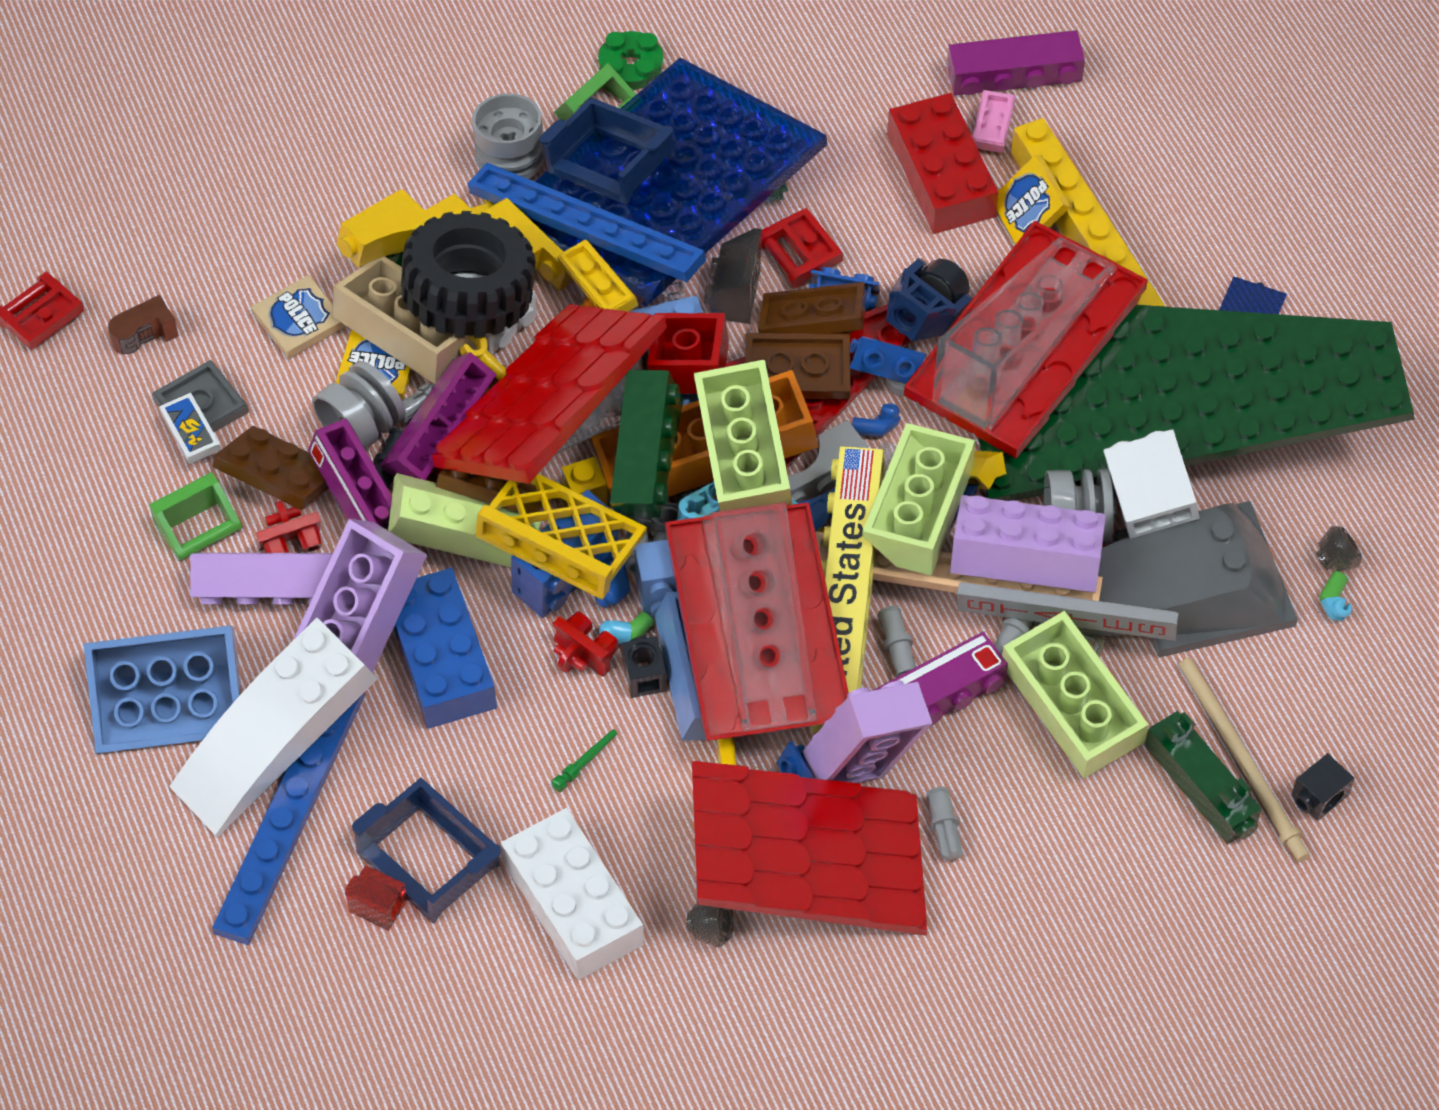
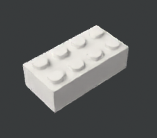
[501,808,644,981]

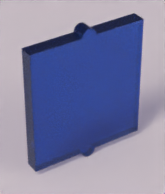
[1219,276,1287,314]

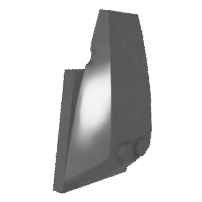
[1077,501,1298,658]

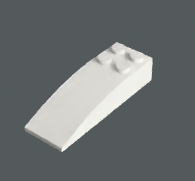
[169,618,378,837]

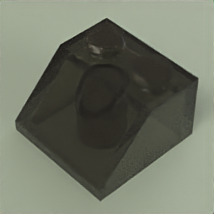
[704,228,762,324]

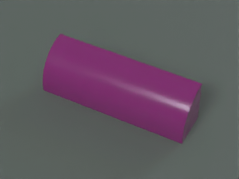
[379,352,496,480]

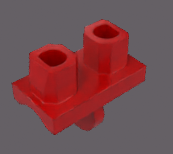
[256,500,321,553]
[552,611,618,677]

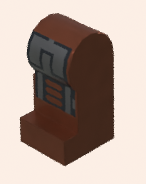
[108,294,179,354]

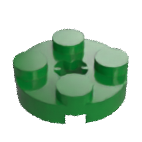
[598,31,664,90]

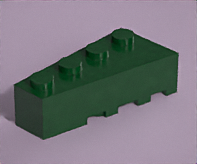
[610,370,684,518]

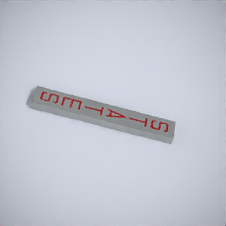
[957,582,1178,641]

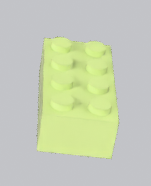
[694,360,793,514]
[1002,611,1149,779]

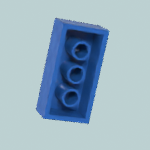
[393,567,497,729]

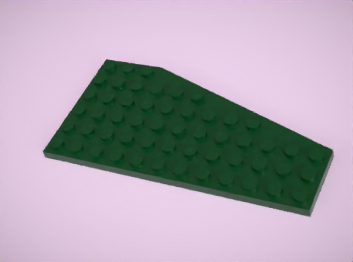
[978,305,1414,501]

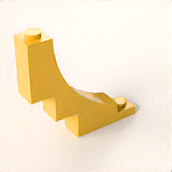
[336,189,571,291]

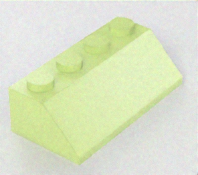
[862,423,975,576]
[388,473,541,567]

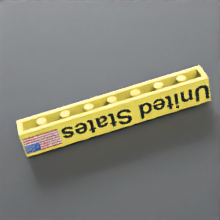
[810,446,886,733]

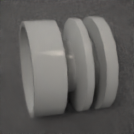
[472,94,545,179]
[312,360,406,450]
[1044,469,1116,544]

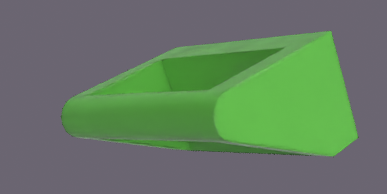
[554,63,641,144]
[149,472,243,561]

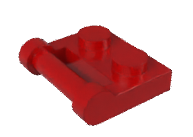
[755,207,843,288]
[0,271,85,350]

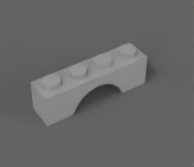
[788,420,869,503]

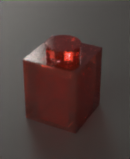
[345,865,408,931]

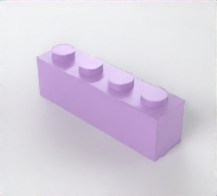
[190,553,333,604]

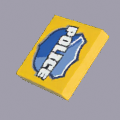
[997,155,1071,244]
[335,330,413,400]

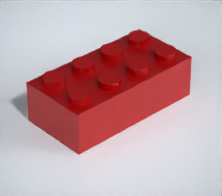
[887,93,999,234]

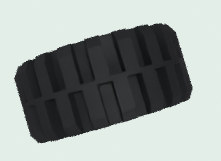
[401,211,536,339]

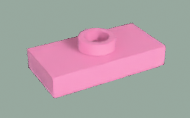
[972,90,1016,153]

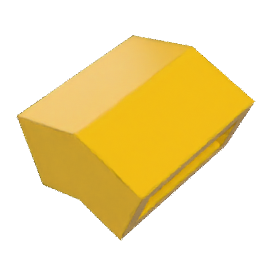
[967,451,1006,490]

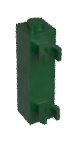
[1145,710,1262,845]

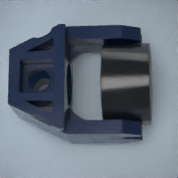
[886,258,974,341]

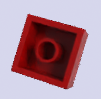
[647,313,729,394]

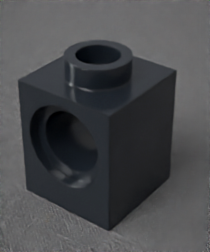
[621,636,667,698]
[1291,753,1355,821]

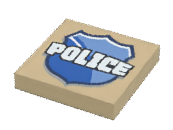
[251,275,346,359]

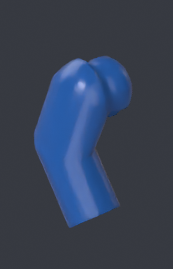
[852,403,901,437]
[595,560,630,608]

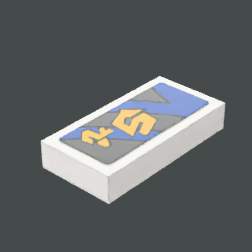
[159,393,221,464]

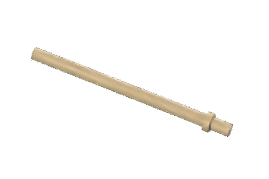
[1179,658,1310,863]

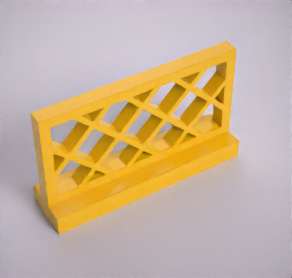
[475,474,647,600]

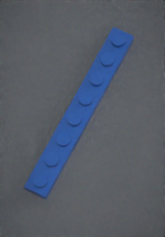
[467,163,706,283]
[212,692,366,945]

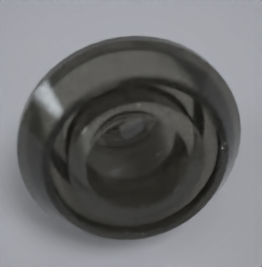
[1316,525,1363,572]
[686,903,734,948]

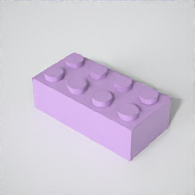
[950,495,1106,593]
[293,519,427,673]
[802,680,933,783]

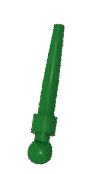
[551,729,617,792]

